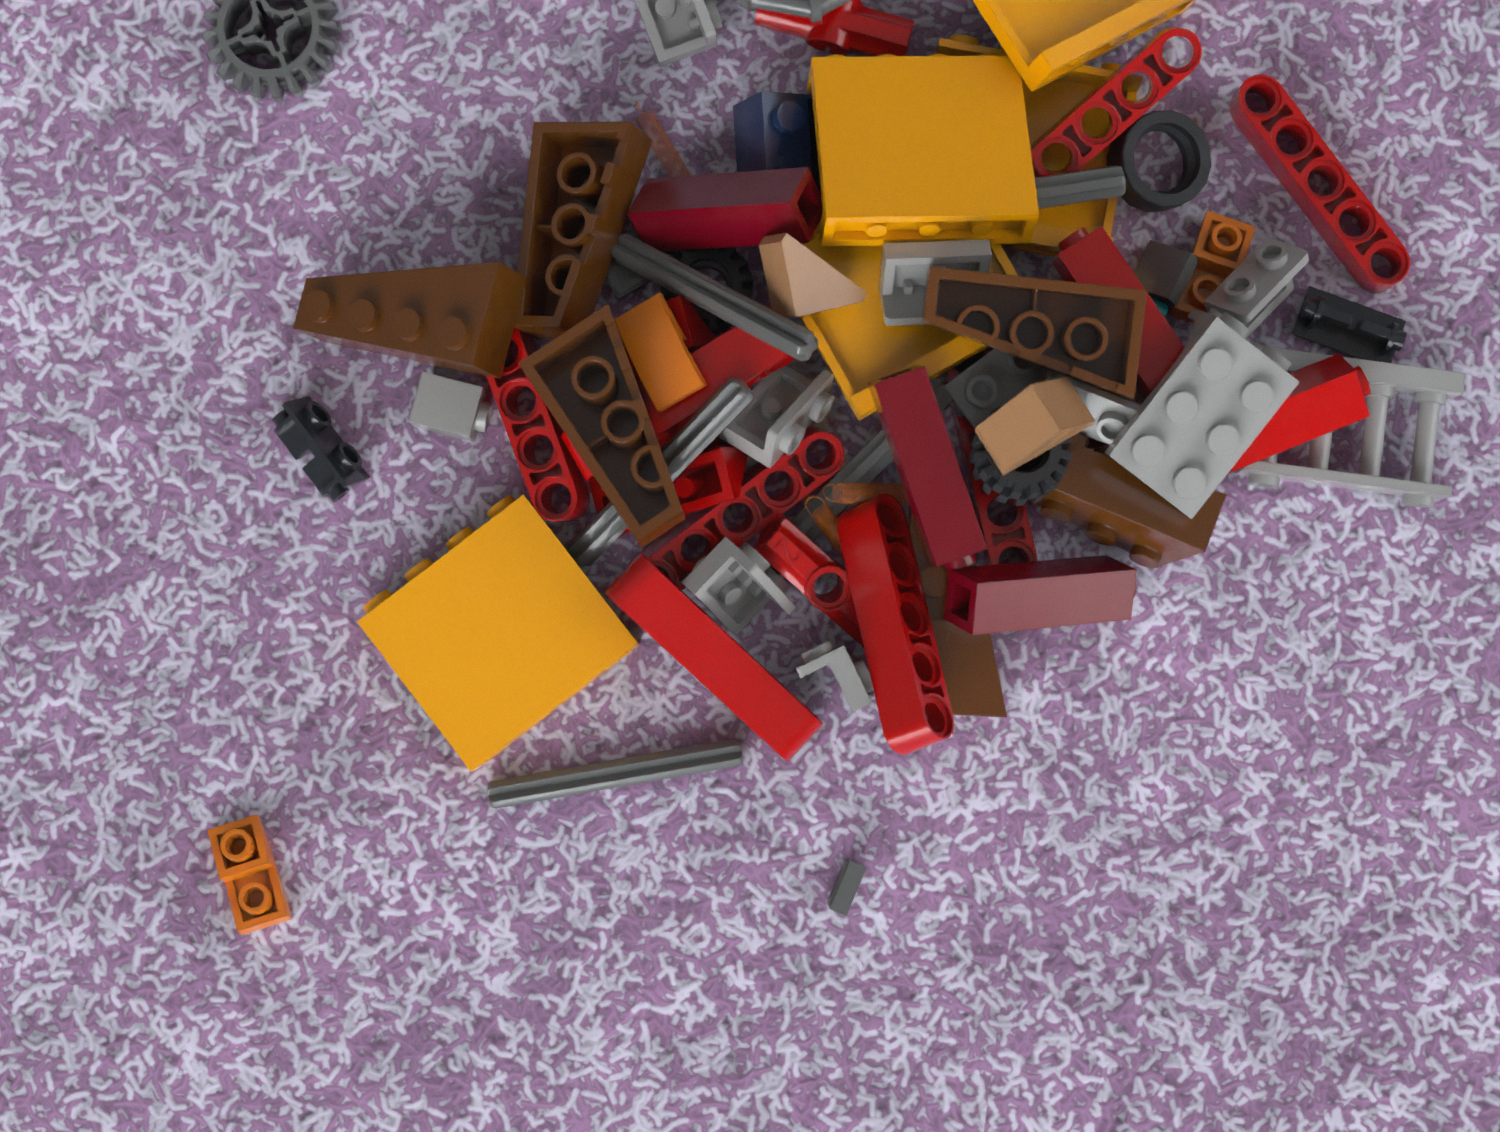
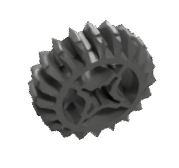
[202,0,343,103]

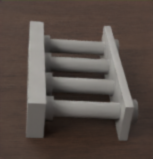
[1235,348,1466,508]

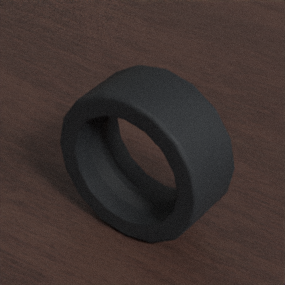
[1106,110,1212,212]

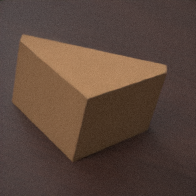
[759,233,868,318]
[975,376,1095,475]

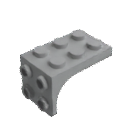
[1105,308,1299,519]

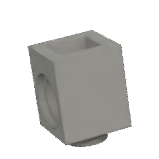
[409,371,493,442]

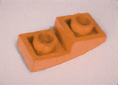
[1169,210,1256,324]
[615,293,707,411]
[207,814,292,935]

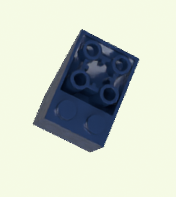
[733,91,821,194]

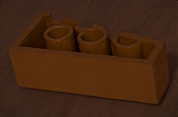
[514,122,653,340]
[293,262,527,379]
[921,267,1147,399]
[518,304,686,548]
[1014,433,1227,568]
[908,505,1007,718]

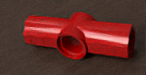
[755,0,914,57]
[753,515,864,648]

